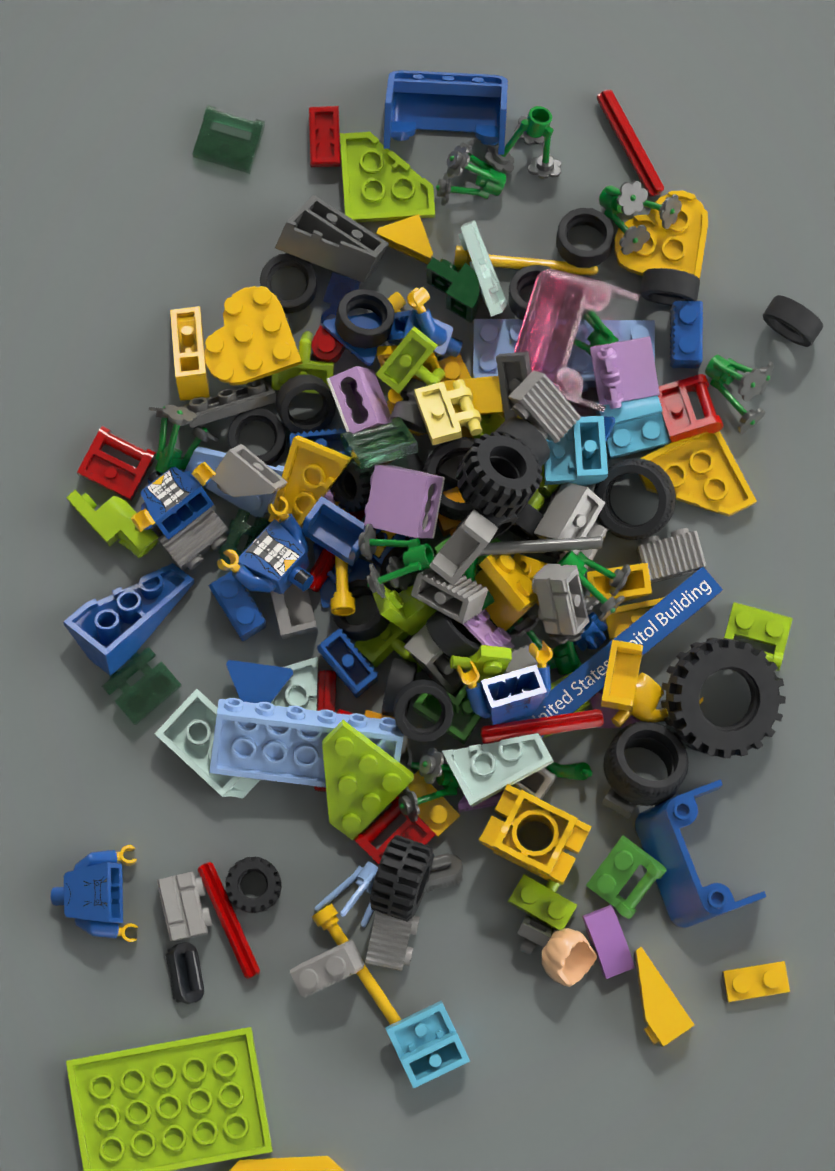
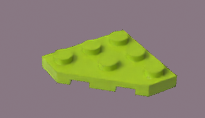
[340,132,435,223]
[322,720,414,840]

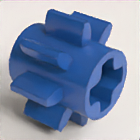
[573,612,608,651]

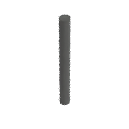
[479,536,602,556]

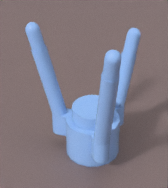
[314,861,378,927]

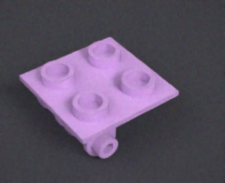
[590,336,660,409]
[463,609,515,650]

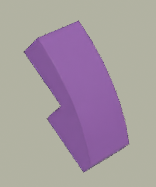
[582,905,635,979]

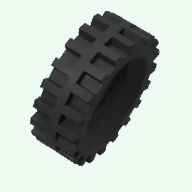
[661,638,786,758]

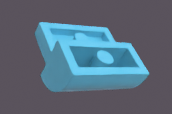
[594,395,670,459]
[544,416,608,486]
[385,1001,470,1088]

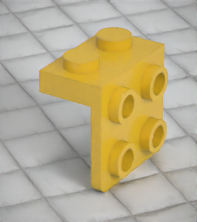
[475,554,538,631]

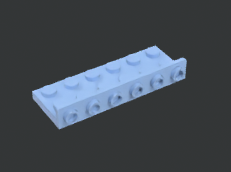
[473,319,655,392]
[209,698,404,788]

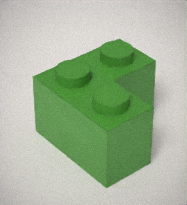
[413,685,482,744]

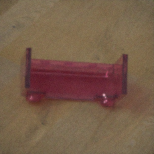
[514,269,640,412]

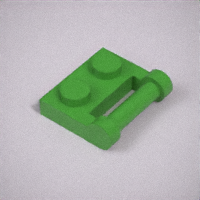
[586,836,666,919]

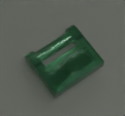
[192,105,265,174]
[341,417,418,470]

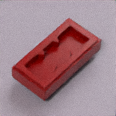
[309,106,341,168]

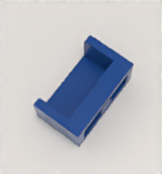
[302,496,365,566]

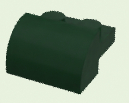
[426,257,480,323]

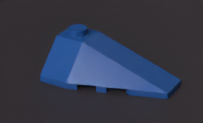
[63,563,194,676]

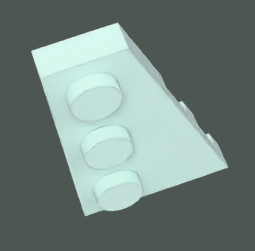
[458,220,508,317]
[271,657,318,711]
[442,733,554,807]

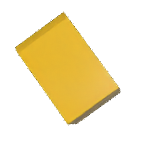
[376,214,433,265]
[587,563,652,603]

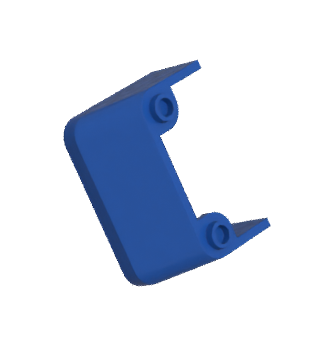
[384,70,508,155]
[635,779,767,928]

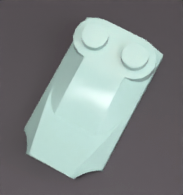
[154,689,261,799]

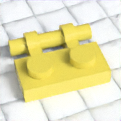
[414,379,483,446]

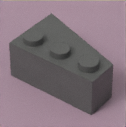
[275,195,389,283]

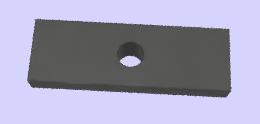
[182,380,276,428]

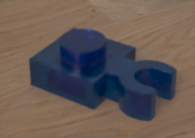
[321,272,361,324]

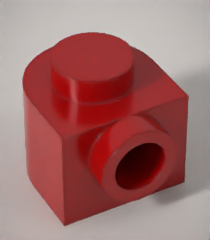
[312,325,346,363]

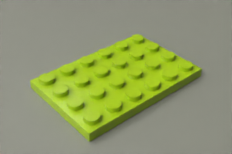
[66,1027,273,1171]

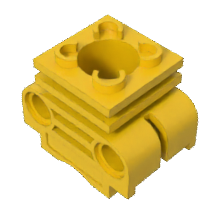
[479,784,592,885]

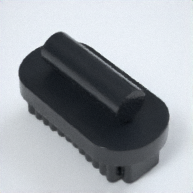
[165,942,204,1004]

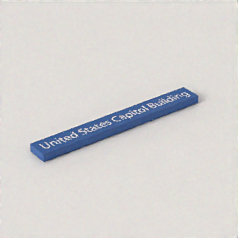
[515,567,723,738]

